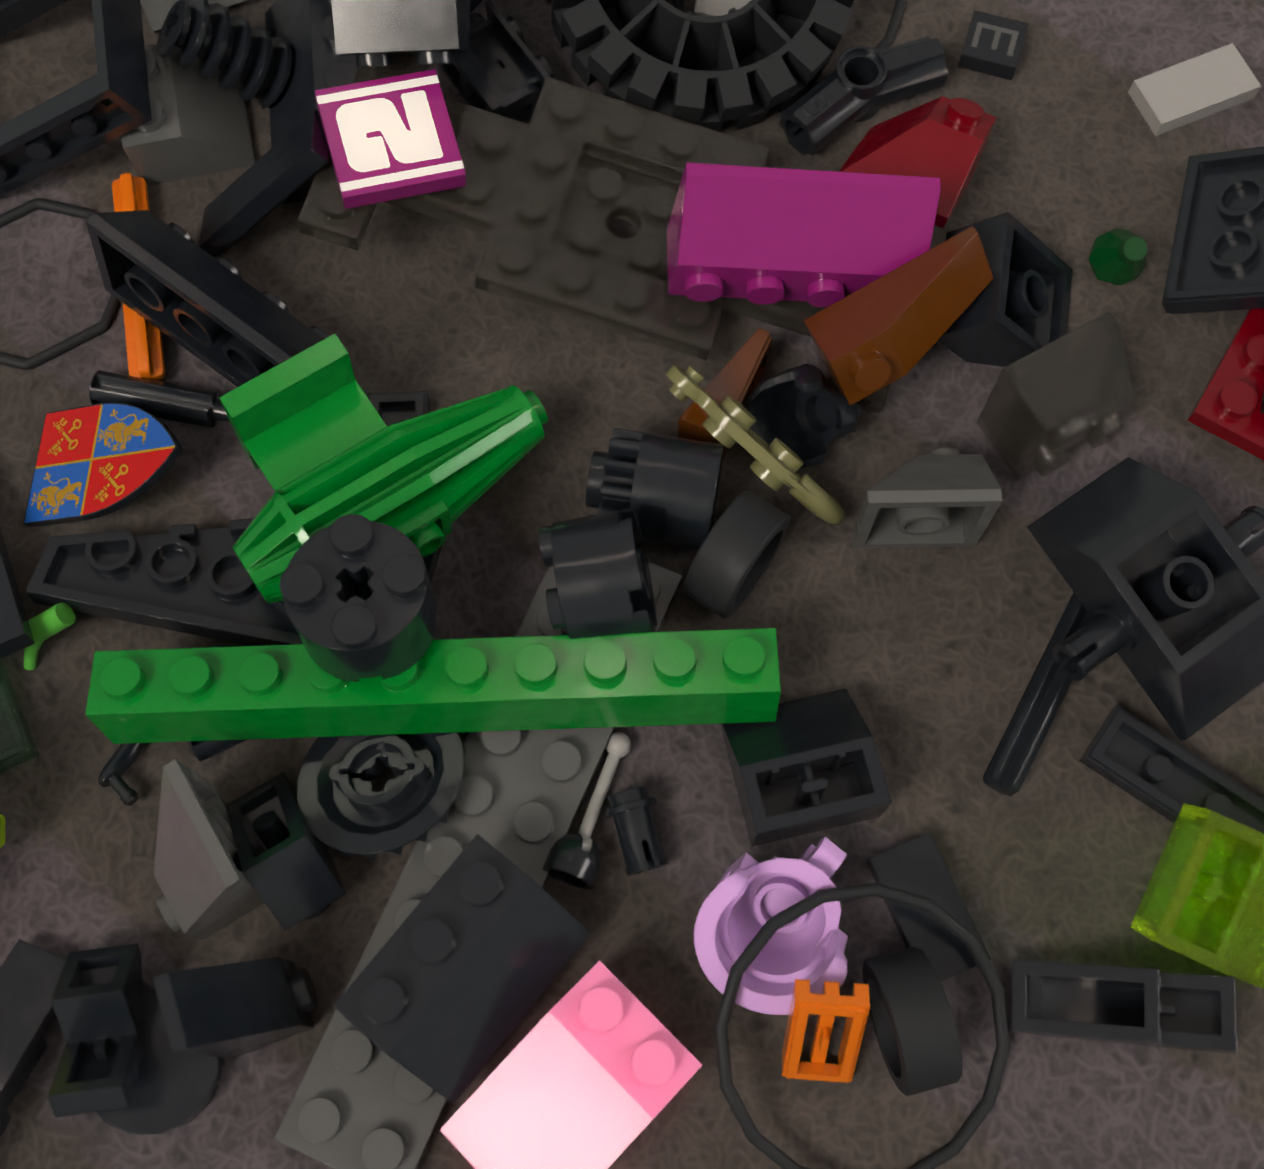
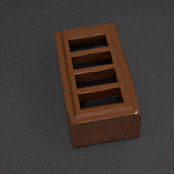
[678,328,772,458]

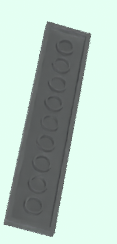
[274,561,682,1169]

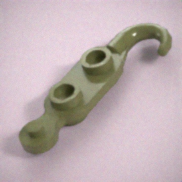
[666,364,846,525]

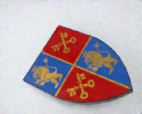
[23,402,183,527]

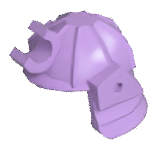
[694,837,848,1015]

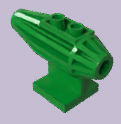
[219,334,548,603]

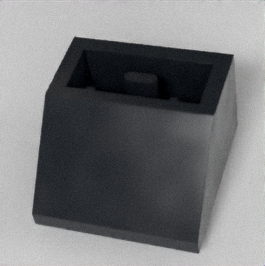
[720,688,892,847]

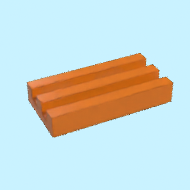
[782,979,870,1083]

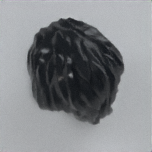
[744,364,861,468]

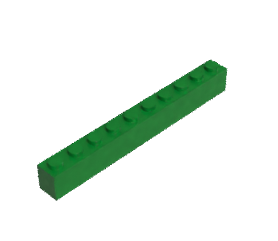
[85,628,781,744]

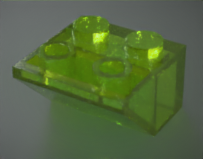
[1130,803,1264,988]

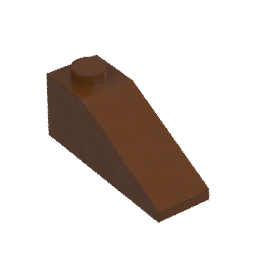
[803,226,994,405]

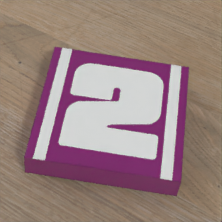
[314,69,466,209]

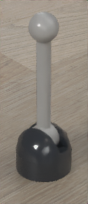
[542,732,631,890]

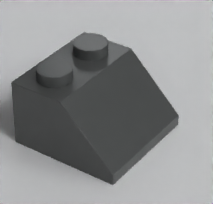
[121,43,256,186]

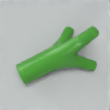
[23,602,75,670]

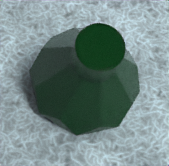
[1088,228,1148,285]

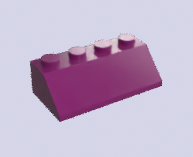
[667,162,941,308]

